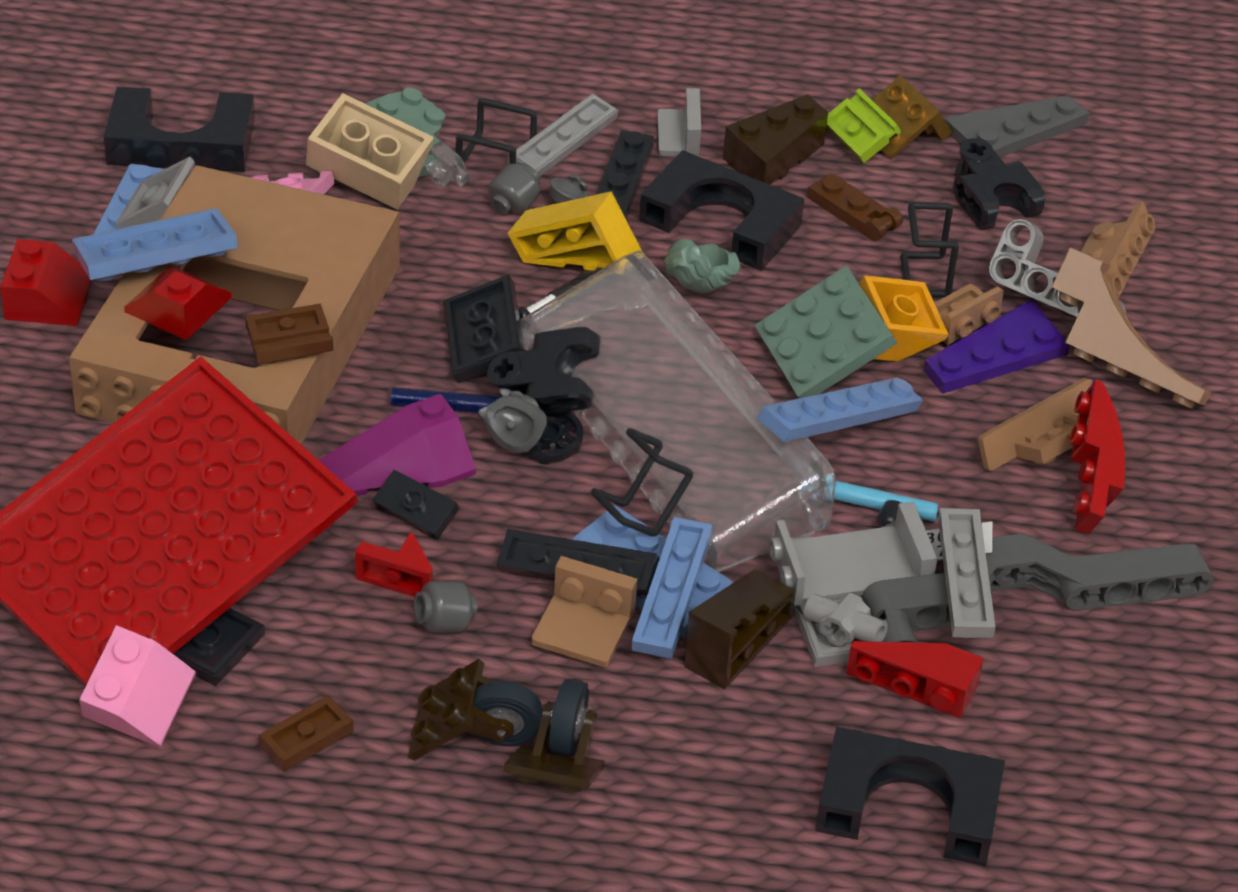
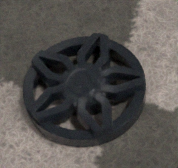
[521,412,583,465]

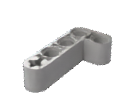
[989,219,1126,317]

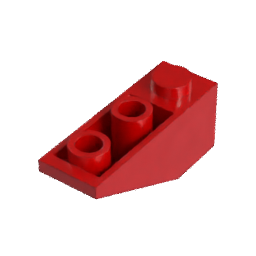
[846,641,984,718]

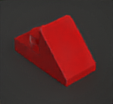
[355,532,433,597]

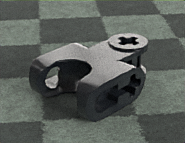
[953,138,1045,229]
[487,327,601,414]

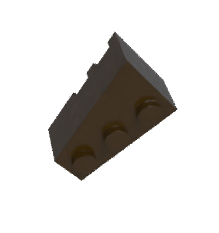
[723,94,828,185]
[683,568,796,690]

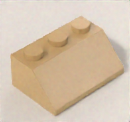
[306,93,434,210]

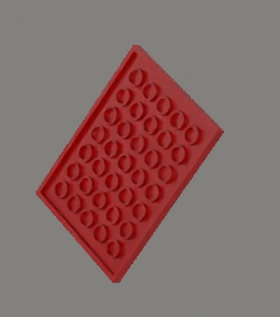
[0,356,358,687]

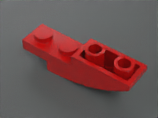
[1069,379,1125,534]

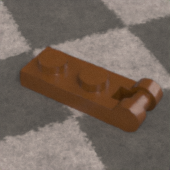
[807,173,903,241]

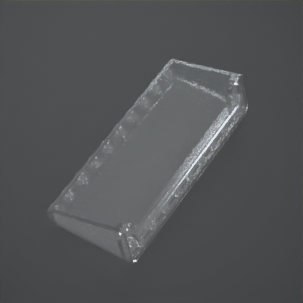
[520,251,836,572]

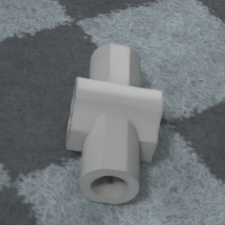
[803,593,888,647]

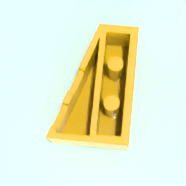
[508,191,642,275]

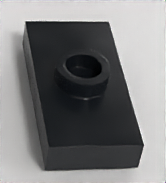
[372,469,460,540]

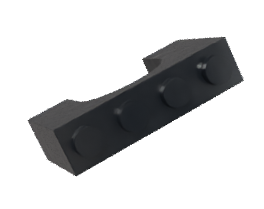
[104,87,255,172]
[639,150,805,271]
[815,727,1005,866]

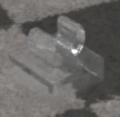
[425,140,471,189]

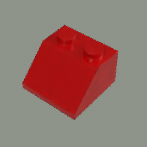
[0,239,93,326]

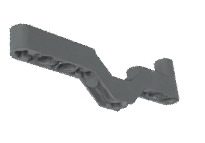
[863,533,1214,643]

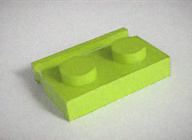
[827,88,902,163]

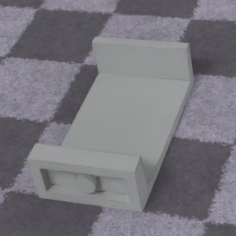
[769,502,937,605]

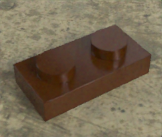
[259,695,354,772]

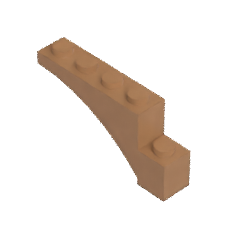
[1052,247,1212,408]

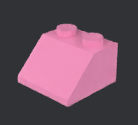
[79,625,196,748]

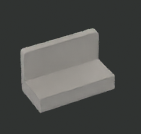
[658,88,701,156]

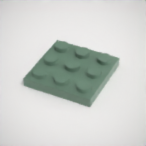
[755,265,897,398]

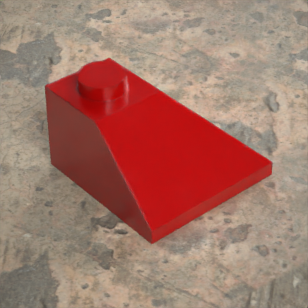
[124,265,232,340]

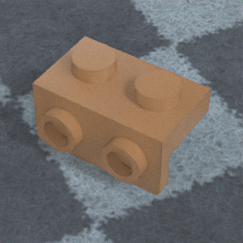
[935,283,1004,345]

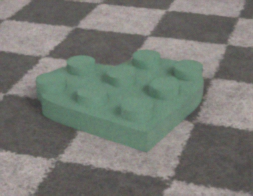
[364,87,445,177]

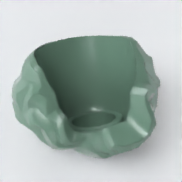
[664,239,741,294]

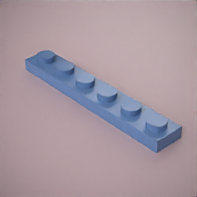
[757,378,923,442]

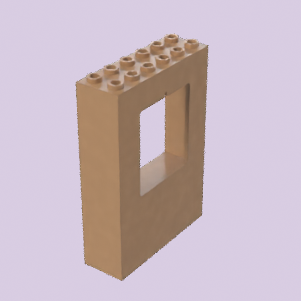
[69,165,400,445]

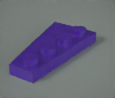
[924,300,1070,394]

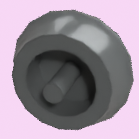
[550,174,590,203]

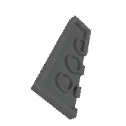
[943,95,1090,158]

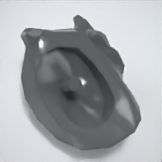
[477,389,547,453]

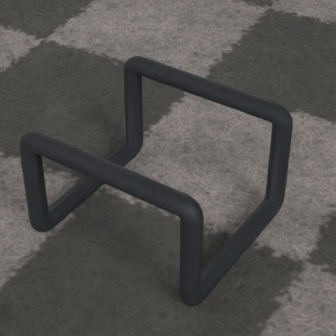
[456,98,537,168]
[900,202,959,297]
[591,428,693,536]

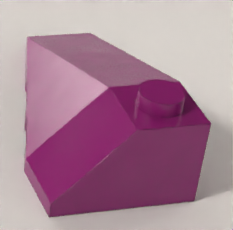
[319,394,476,496]

